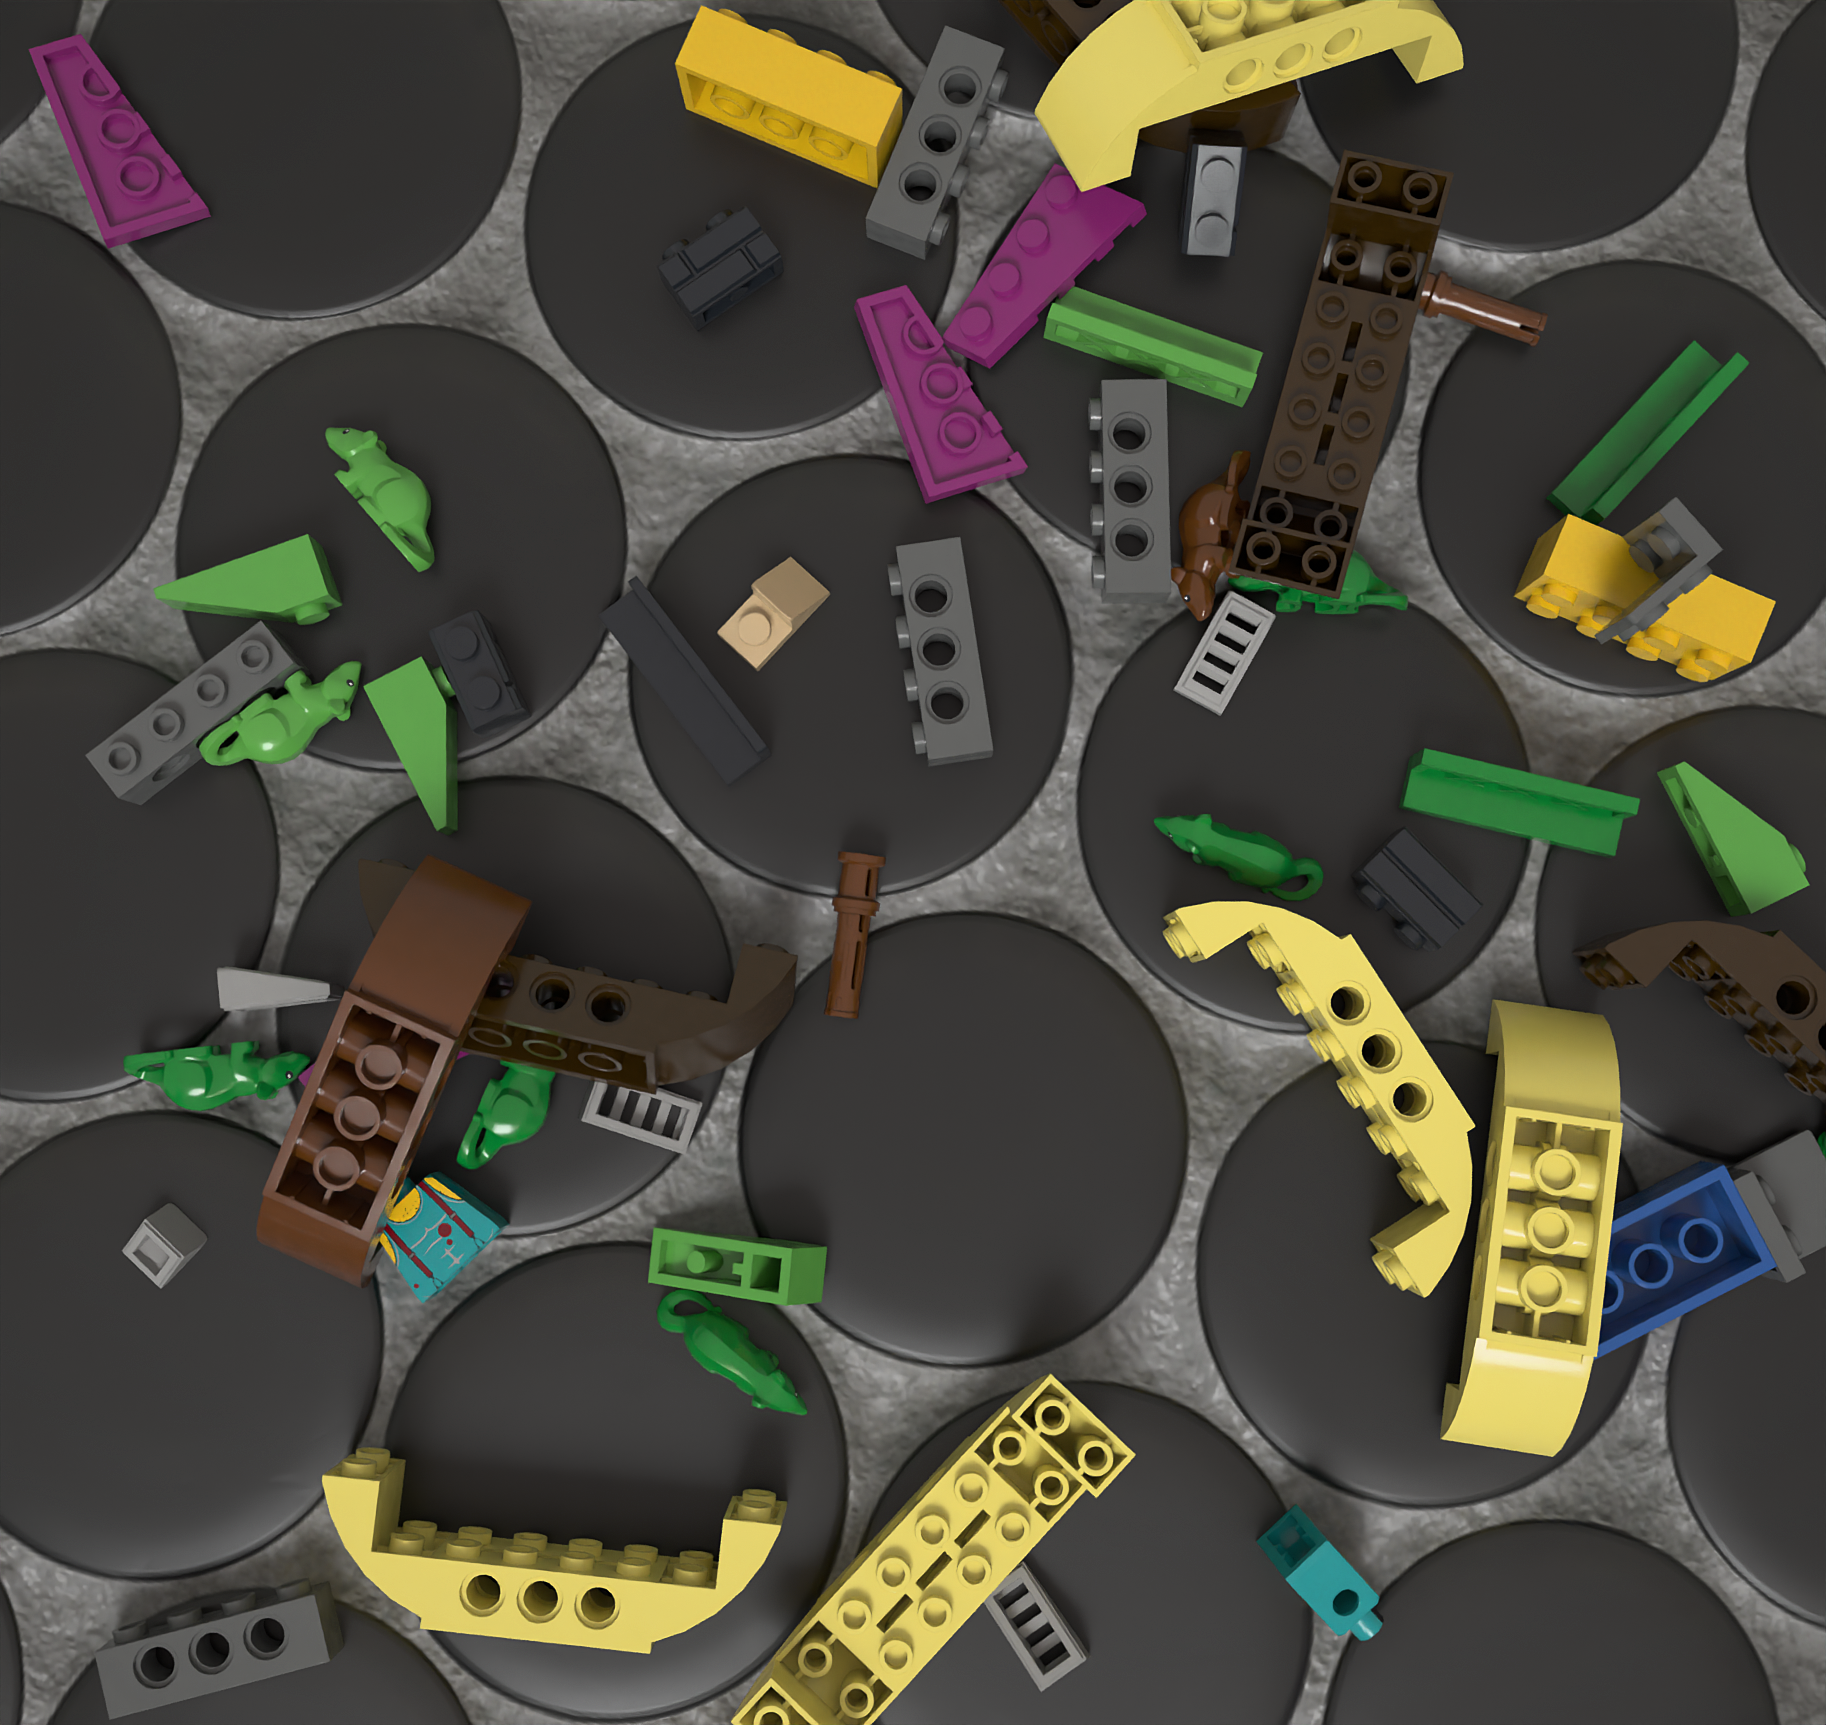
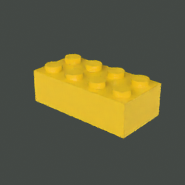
[675,5,903,189]
[1514,514,1776,682]

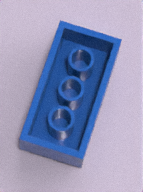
[1593,1161,1777,1360]

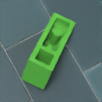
[153,534,342,625]
[363,656,458,836]
[1657,761,1810,917]
[648,1227,827,1306]

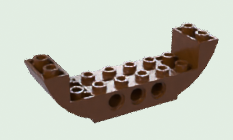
[256,854,533,1289]

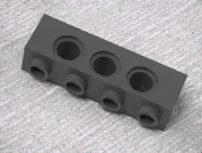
[866,25,1010,260]
[1088,379,1171,604]
[887,537,993,767]
[85,621,312,805]
[94,1578,344,1720]

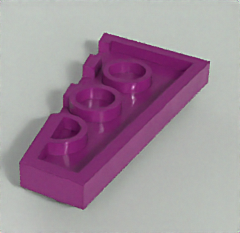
[29,34,211,249]
[942,163,1147,369]
[854,285,1028,504]

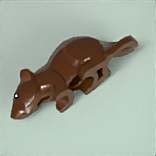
[1171,450,1251,621]

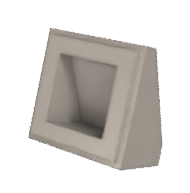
[122,1203,208,1289]

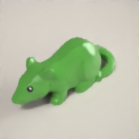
[325,427,435,572]
[199,661,362,766]

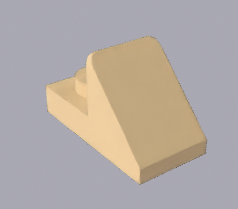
[717,557,830,672]

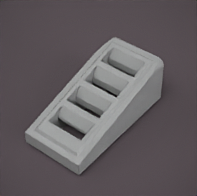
[1173,591,1276,716]
[217,966,344,1012]
[578,1080,703,1155]
[984,1561,1090,1692]

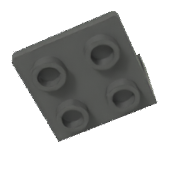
[1594,497,1723,644]
[1726,1130,1826,1283]

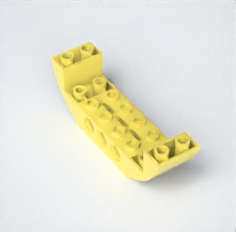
[1035,0,1464,192]
[1162,901,1475,1298]
[1440,999,1623,1457]
[731,1373,1136,1725]
[322,1447,787,1654]

